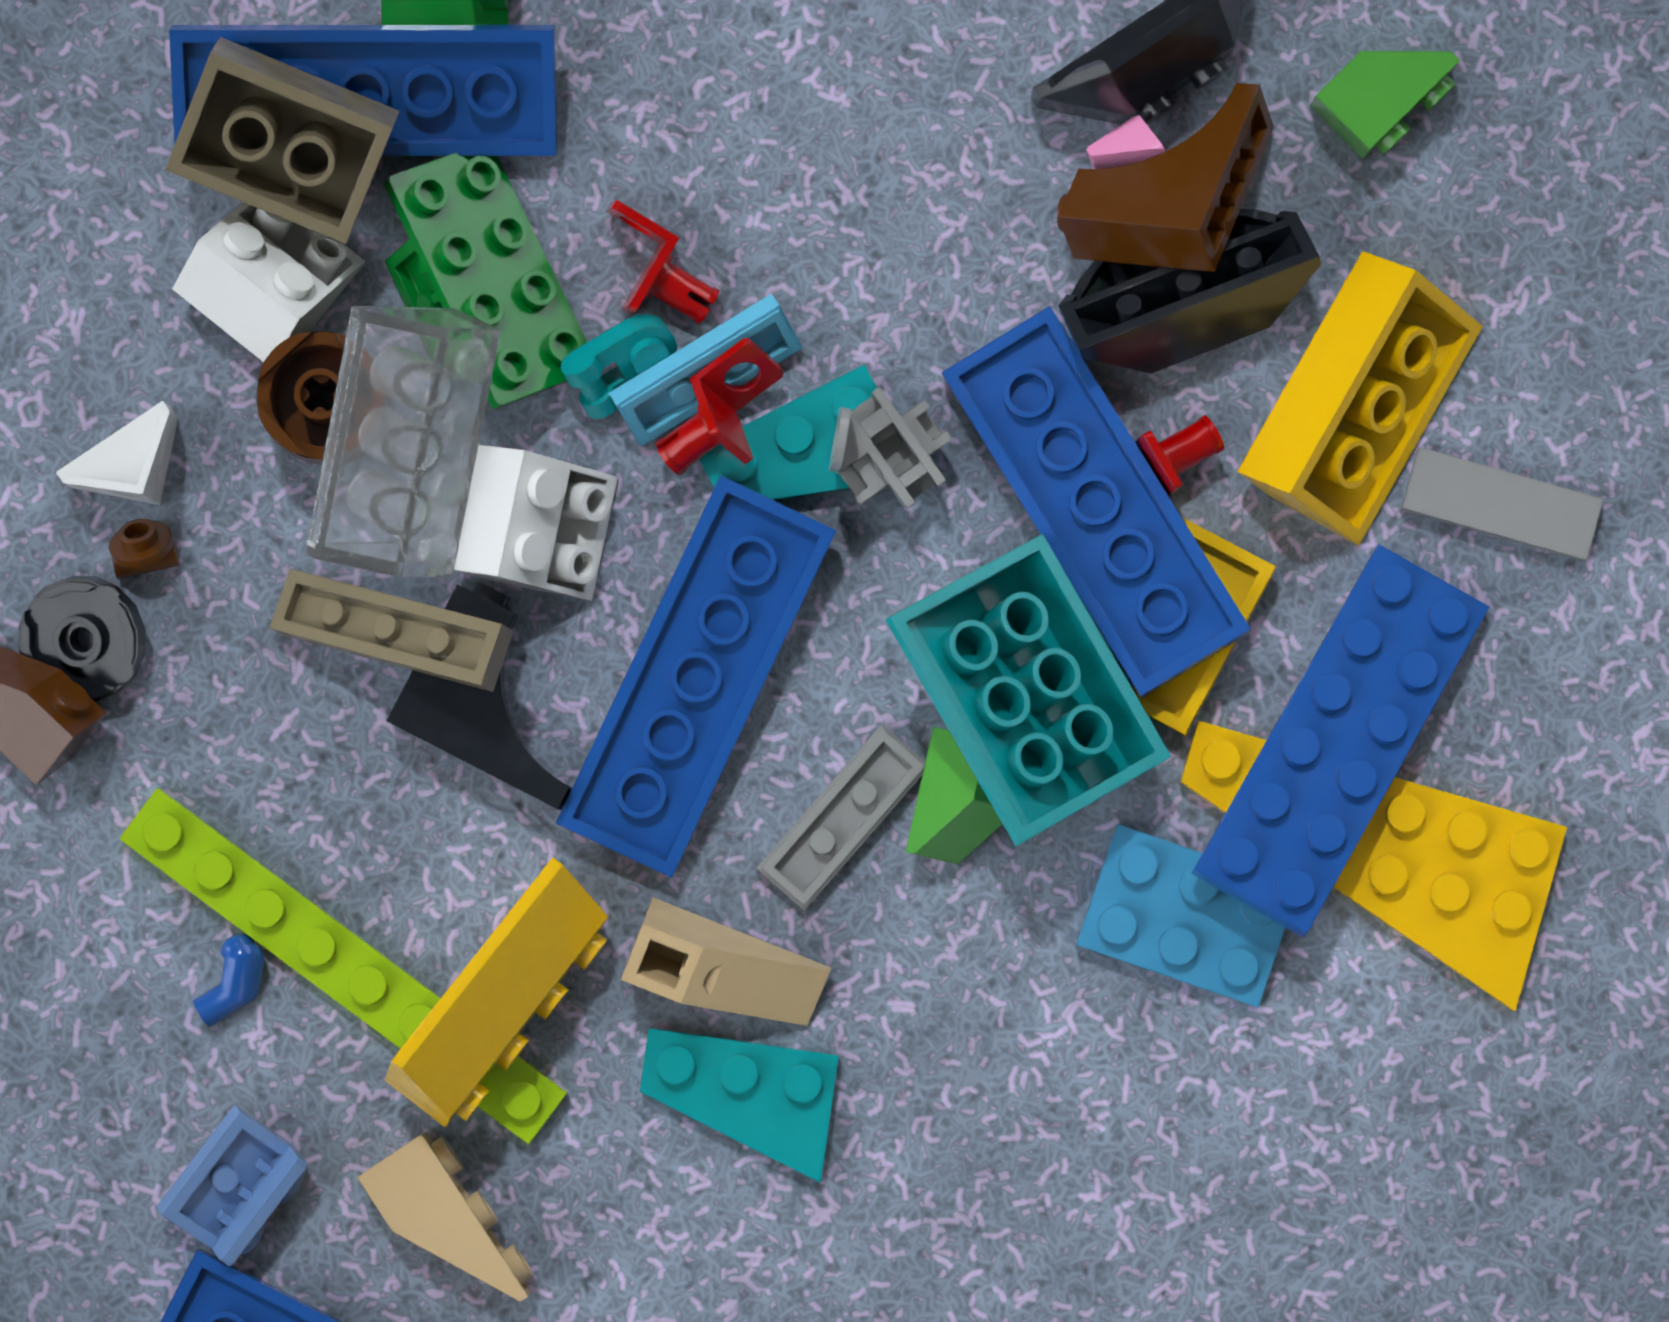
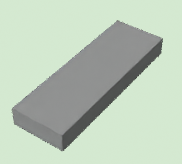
[1400,447,1604,562]
[756,724,925,910]

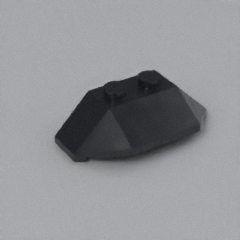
[1031,0,1244,125]
[1058,209,1321,374]

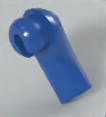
[193,934,265,1027]

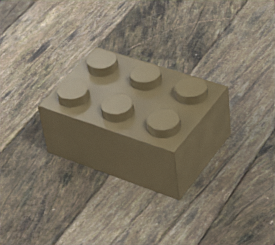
[165,37,400,244]

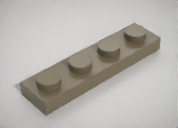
[269,569,514,692]

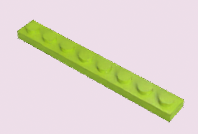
[119,787,568,1145]

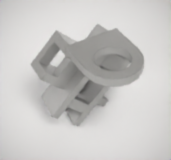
[828,387,952,508]

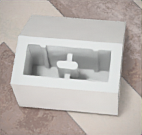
[172,202,365,362]
[449,444,618,601]

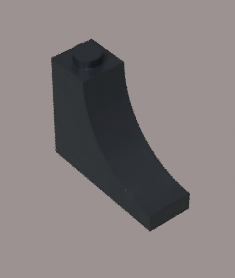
[386,581,572,811]

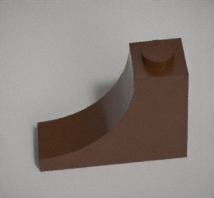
[1057,83,1274,272]

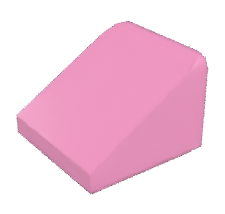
[1086,115,1165,169]

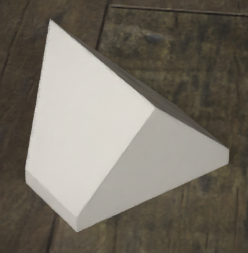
[56,401,178,505]

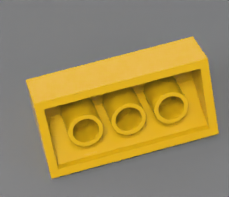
[1237,251,1483,546]
[384,857,608,1128]

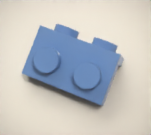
[156,1104,308,1266]

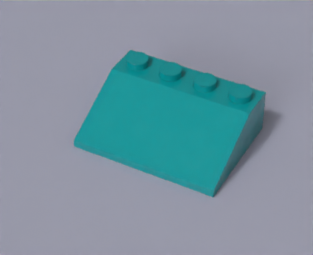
[886,534,1171,846]

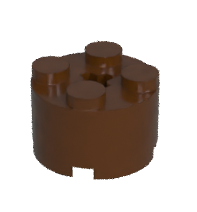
[257,331,392,466]

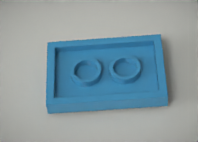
[1075,824,1285,1007]

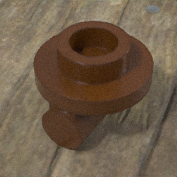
[109,519,180,579]

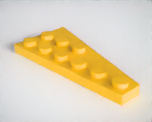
[1180,720,1567,1012]

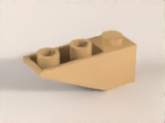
[621,897,831,1026]
[357,1132,534,1302]

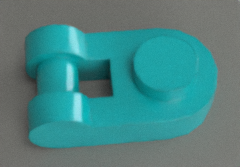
[560,314,678,419]

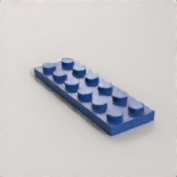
[169,25,557,156]
[941,306,1251,699]
[556,475,837,878]
[1191,544,1490,938]

